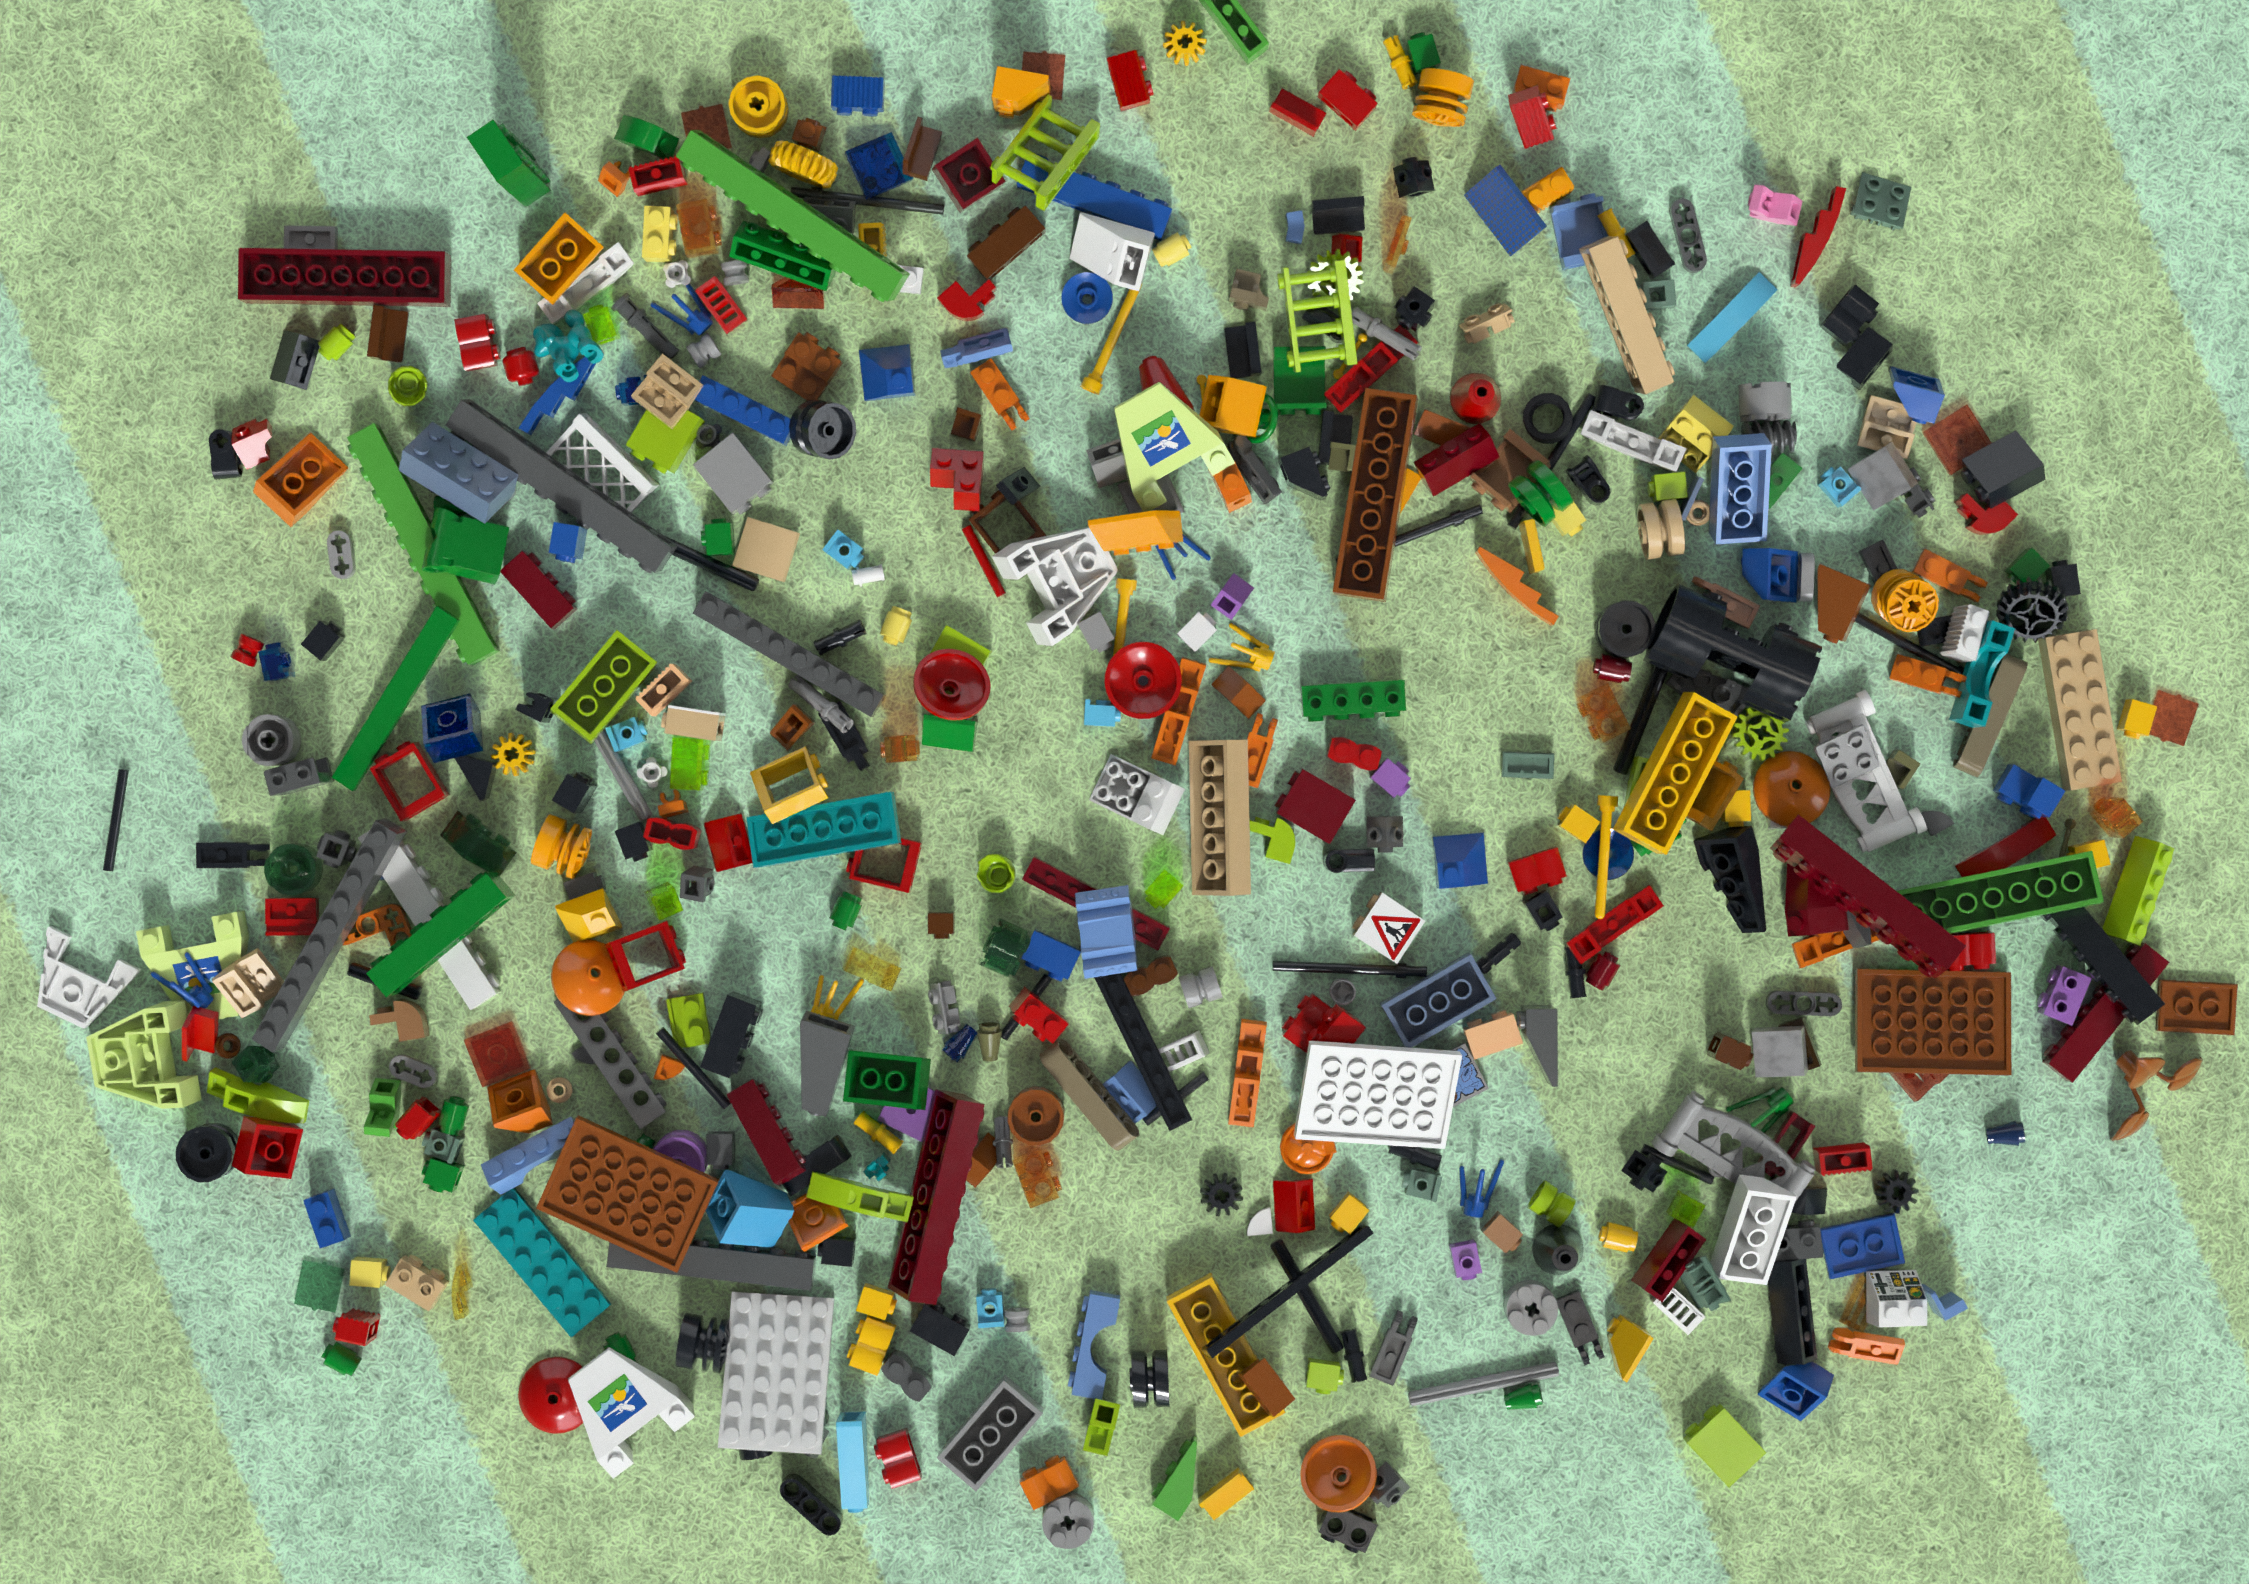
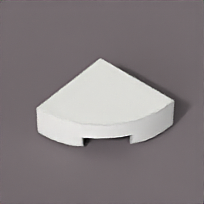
[1247,1207,1273,1236]

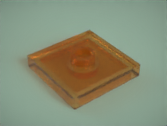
[1383,215,1412,274]

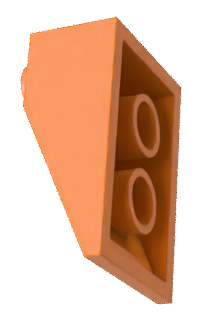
[253,432,348,527]

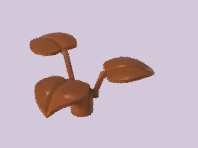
[2110,1050,2203,1141]

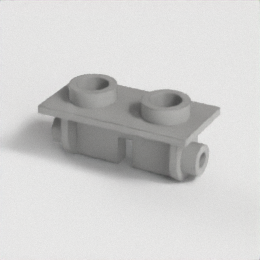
[928,980,961,1034]

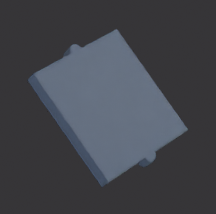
[1680,477,1704,521]

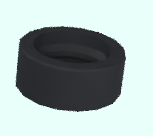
[1523,393,1573,444]

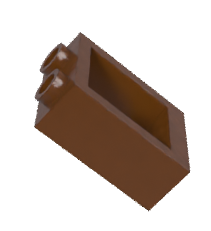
[969,490,1046,554]

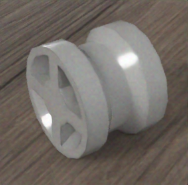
[721,260,749,286]
[1004,1307,1031,1332]

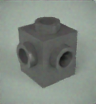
[1366,816,1404,853]
[316,829,357,868]
[1369,1462,1410,1508]

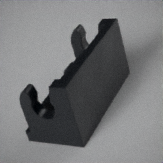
[1626,221,1675,280]
[515,692,558,723]

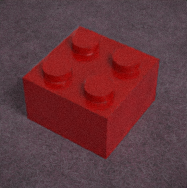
[231,1116,304,1179]

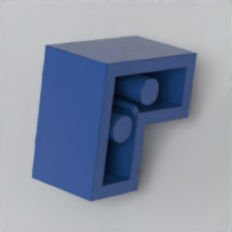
[1992,764,2065,819]

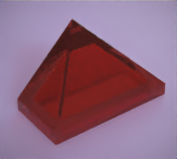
[771,277,824,309]

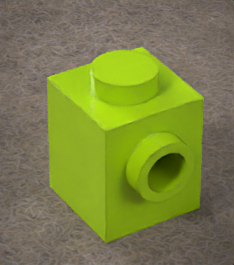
[1647,472,1688,503]
[1305,1358,1344,1394]

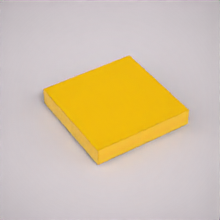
[1519,519,1545,574]

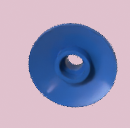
[1061,272,1113,324]

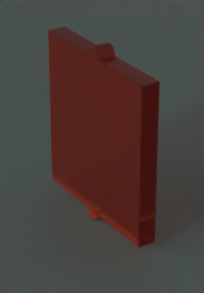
[1022,51,1066,100]
[681,104,732,149]
[2149,690,2199,746]

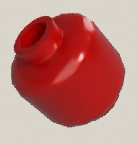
[502,347,539,386]

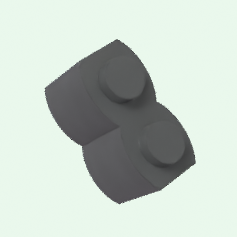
[881,1349,933,1402]

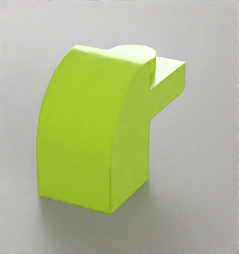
[1249,816,1296,864]
[1082,1398,1120,1456]

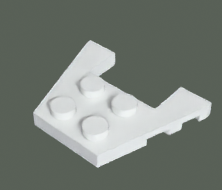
[37,926,141,1029]

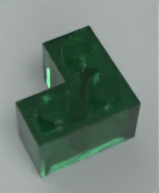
[440,810,517,876]

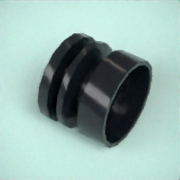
[676,1313,731,1374]

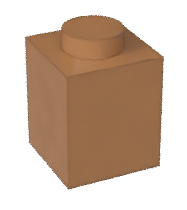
[1481,1211,1523,1253]

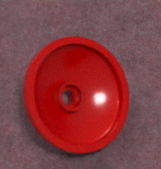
[1105,642,1182,719]
[913,649,991,720]
[518,1357,583,1434]

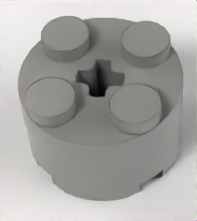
[1738,382,1792,422]
[242,714,301,766]
[1503,1280,1558,1336]
[1042,1491,1094,1549]

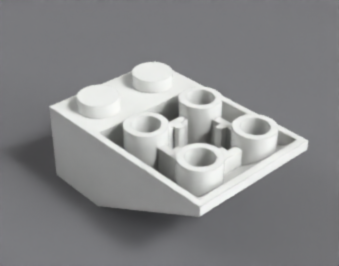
[1069,212,1155,291]
[1089,754,1185,835]

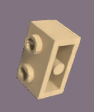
[385,1255,449,1311]

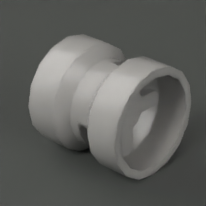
[686,333,722,368]
[1329,978,1356,1005]

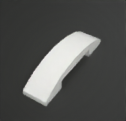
[537,242,634,324]
[1580,410,1687,473]

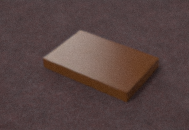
[2156,979,2238,1035]

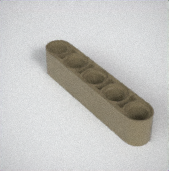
[1953,654,2028,777]
[1040,1039,1139,1151]

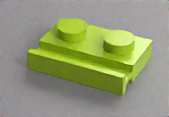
[666,992,711,1048]

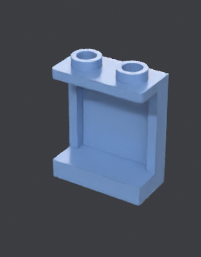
[1550,193,1608,270]

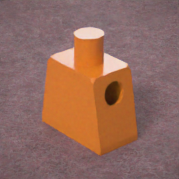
[1208,460,1252,513]

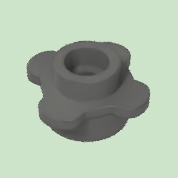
[696,424,722,449]

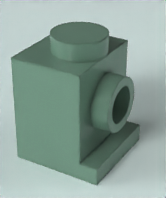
[1640,280,1676,310]
[422,1127,465,1164]
[1401,1167,1442,1202]

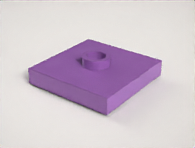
[877,1087,935,1142]

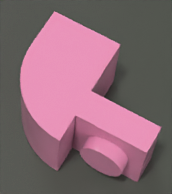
[1748,185,1803,226]

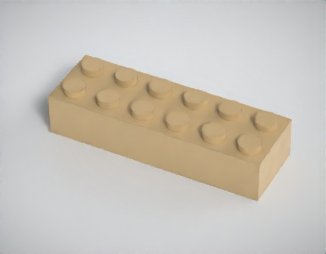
[1579,236,1675,395]
[2038,629,2122,790]
[1189,739,1251,896]

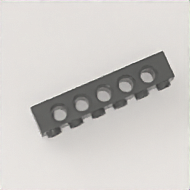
[554,999,667,1129]

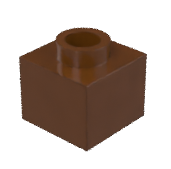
[928,912,955,939]

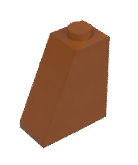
[1818,564,1871,644]

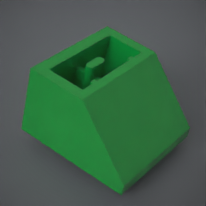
[922,713,978,752]

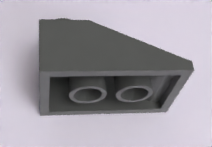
[1516,1005,1558,1087]

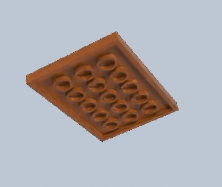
[1855,969,2012,1076]
[536,1115,719,1273]

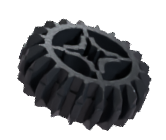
[1996,576,2068,644]

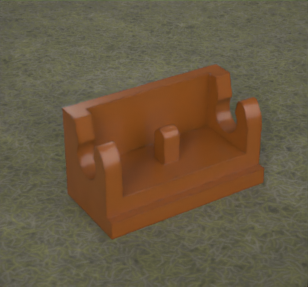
[1238,1358,1296,1417]

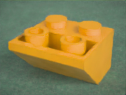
[1199,375,1267,437]

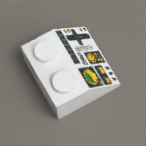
[1866,1270,1927,1327]

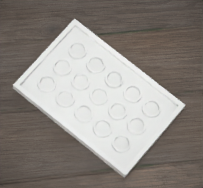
[1294,1041,1462,1149]
[718,1292,834,1455]

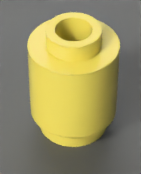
[1152,232,1192,267]
[880,606,912,646]

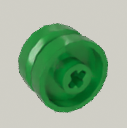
[1508,460,1573,527]

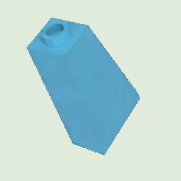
[836,1411,869,1513]

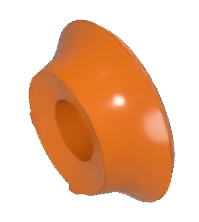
[1280,1123,1337,1174]

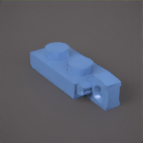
[940,328,1013,368]

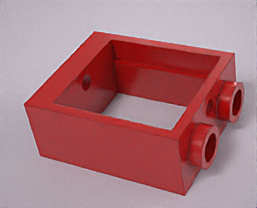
[369,741,450,822]
[846,837,922,893]
[605,921,686,992]

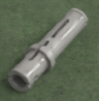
[1352,307,1422,361]
[788,675,854,733]

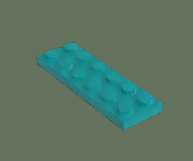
[746,792,901,868]
[473,1188,611,1338]

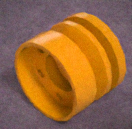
[1412,68,1474,127]
[1871,569,1939,632]
[531,814,592,879]

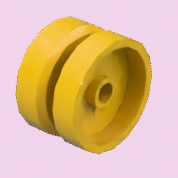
[728,75,789,139]

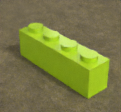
[2102,836,2175,946]

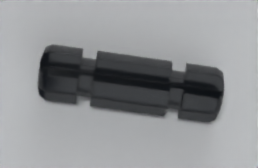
[1476,933,1521,974]

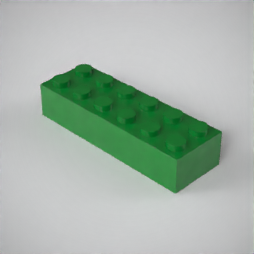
[467,119,551,207]
[366,871,516,997]

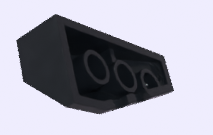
[1693,826,1766,933]

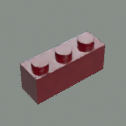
[1413,423,1500,497]
[500,550,577,629]
[1631,1218,1707,1302]

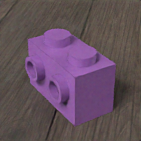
[2037,965,2092,1026]

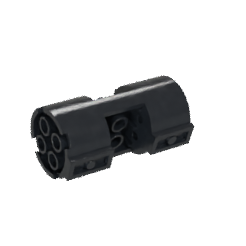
[1643,584,1822,722]

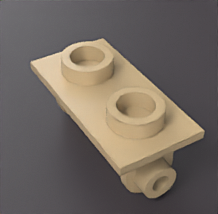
[1459,303,1515,344]

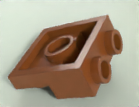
[771,332,843,401]

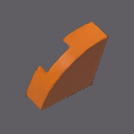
[653,1054,685,1080]

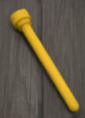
[1080,284,1142,395]
[1108,578,1137,700]
[1595,795,1618,919]

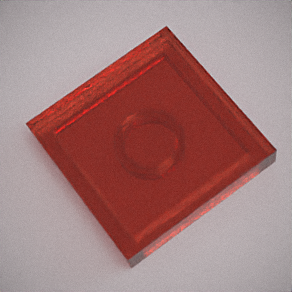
[1922,404,1992,476]
[464,1021,531,1088]

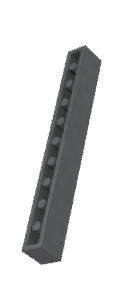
[445,399,678,573]
[252,818,407,1052]

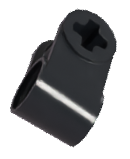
[1592,385,1644,420]
[209,429,242,480]
[1566,455,1611,506]

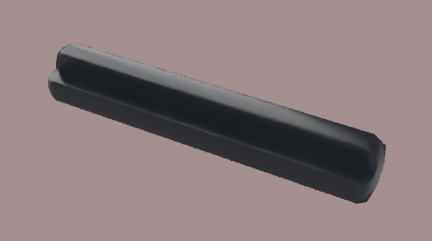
[347,962,422,1000]

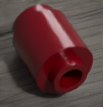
[1593,654,1632,683]
[1585,951,1621,991]

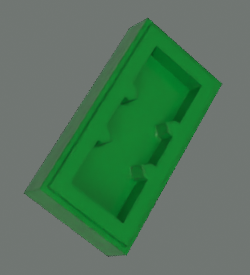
[1768,453,1802,509]

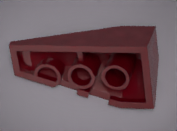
[1785,863,1849,937]

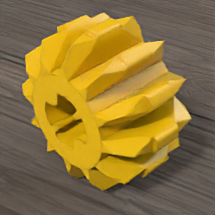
[1163,21,1207,66]
[491,733,536,776]

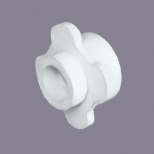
[663,260,691,288]
[637,757,668,788]

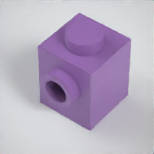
[1211,573,1254,620]
[1369,758,1411,798]
[1449,1239,1482,1280]

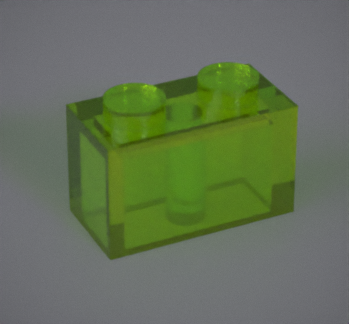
[670,737,710,791]

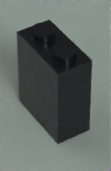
[1961,431,2046,509]

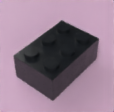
[700,991,764,1078]

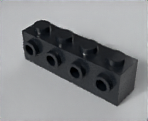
[1768,1259,1818,1365]

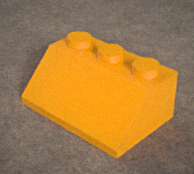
[992,66,1051,119]
[514,213,604,305]
[1088,510,1183,556]

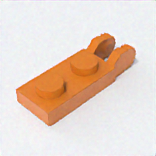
[970,358,1030,431]
[1912,549,1988,602]
[1889,654,1967,698]
[1247,713,1278,788]
[1828,1327,1905,1365]

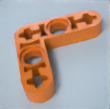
[343,904,412,946]

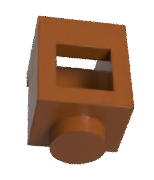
[792,118,827,152]

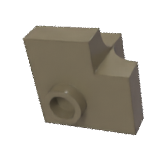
[1229,269,1269,311]

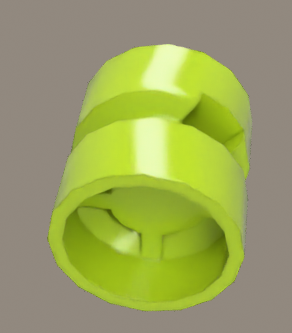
[1527,1180,1576,1228]

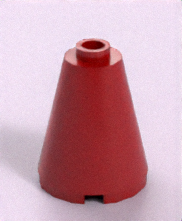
[1139,356,1195,411]
[1450,373,1501,424]

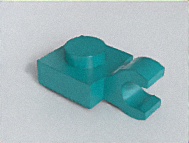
[863,1153,891,1181]

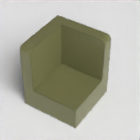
[1328,442,1356,473]
[1886,750,1921,789]

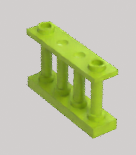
[990,94,1100,211]
[1277,259,1358,372]

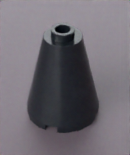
[1532,1224,1584,1275]

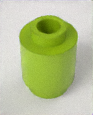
[318,323,356,361]

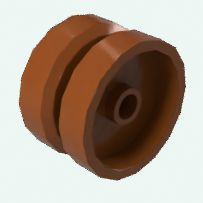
[1008,1086,1065,1146]

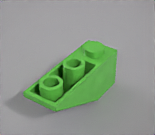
[1151,1436,1197,1521]

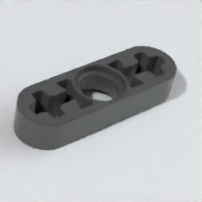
[1669,198,1707,273]
[1766,990,1842,1016]

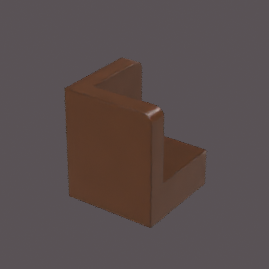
[951,407,983,442]

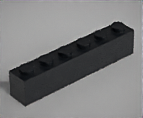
[2041,907,2165,1025]

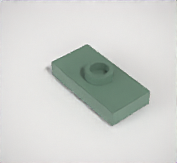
[1501,751,1555,779]

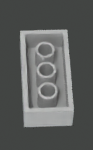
[937,1375,1044,1491]

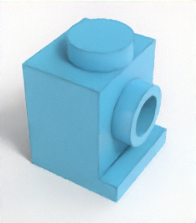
[1818,466,1862,508]
[822,529,864,570]
[1084,699,1121,727]
[605,717,648,752]
[976,1288,1005,1328]

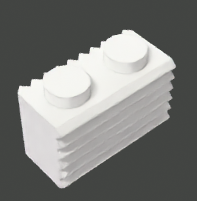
[1940,604,1990,663]

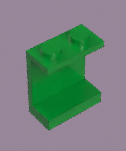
[1273,346,1327,416]

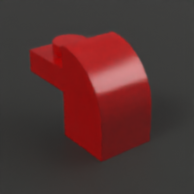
[937,279,997,321]
[1954,493,2019,535]

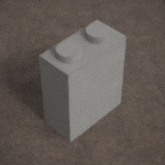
[693,433,774,515]

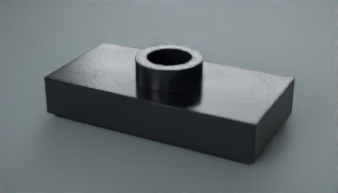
[996,467,1040,505]
[1917,615,1953,647]

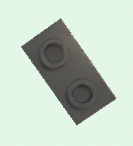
[1901,467,1936,518]

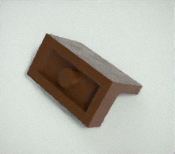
[903,116,942,181]
[367,305,409,363]

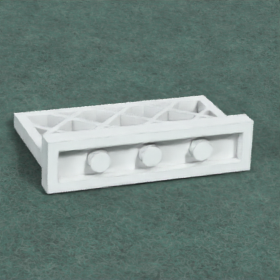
[546,413,659,513]

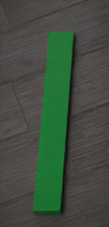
[332,606,460,791]

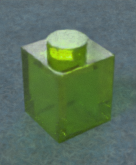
[583,304,620,345]
[1144,868,1184,909]
[644,882,683,921]
[1666,1190,1706,1228]

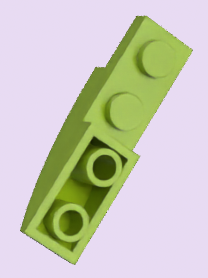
[206,1067,310,1124]
[806,1172,914,1222]

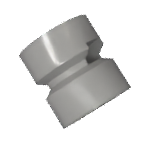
[1179,966,1223,1008]

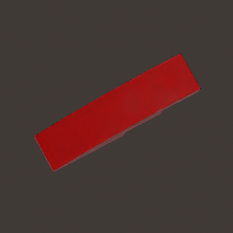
[1790,186,1846,288]
[1324,325,1419,413]

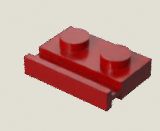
[265,898,319,936]

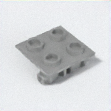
[1814,724,1879,789]

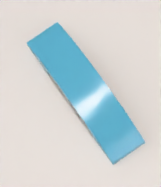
[1687,272,1777,363]

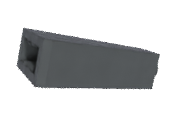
[800,1010,855,1117]

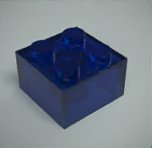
[421,693,483,763]

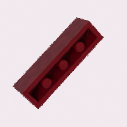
[726,1079,806,1186]

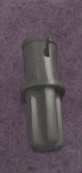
[993,1116,1013,1168]

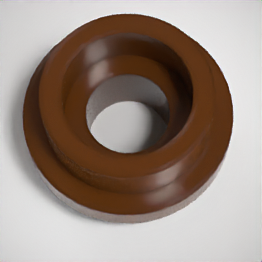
[215,1033,241,1059]

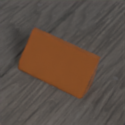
[1414,409,1471,445]

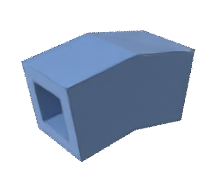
[1285,210,1305,244]

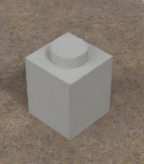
[1078,612,1115,653]

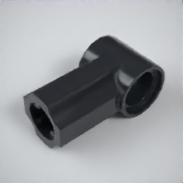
[1301,307,1342,343]
[1323,849,1375,873]

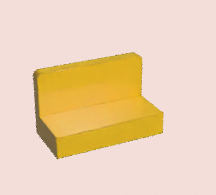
[1198,1468,1254,1520]

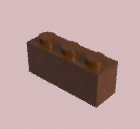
[967,205,1046,281]

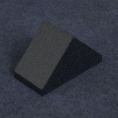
[454,754,496,801]
[1791,1186,1827,1215]

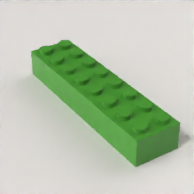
[1897,851,2104,934]

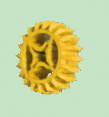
[768,140,838,189]

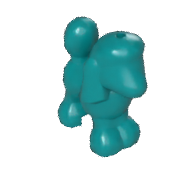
[533,309,604,382]

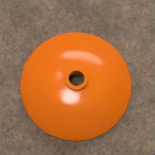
[1753,751,1830,827]
[551,940,625,1016]
[1300,1435,1377,1512]

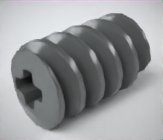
[1741,420,1797,454]

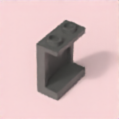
[264,757,334,796]

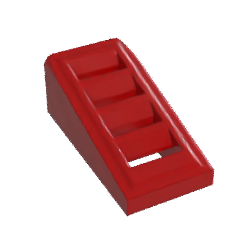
[695,276,748,334]

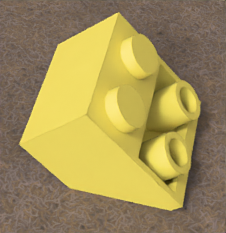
[1658,394,1734,473]

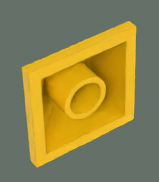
[555,888,623,942]
[1607,1314,1654,1382]

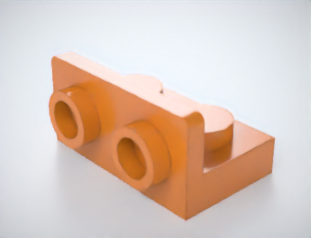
[1512,65,1571,112]

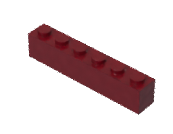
[2042,942,2170,1083]

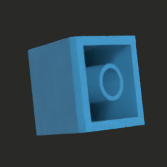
[706,1170,794,1248]

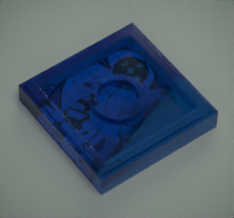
[844,132,914,200]

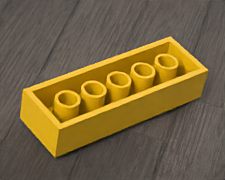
[1613,692,1737,855]
[1166,1273,1286,1437]

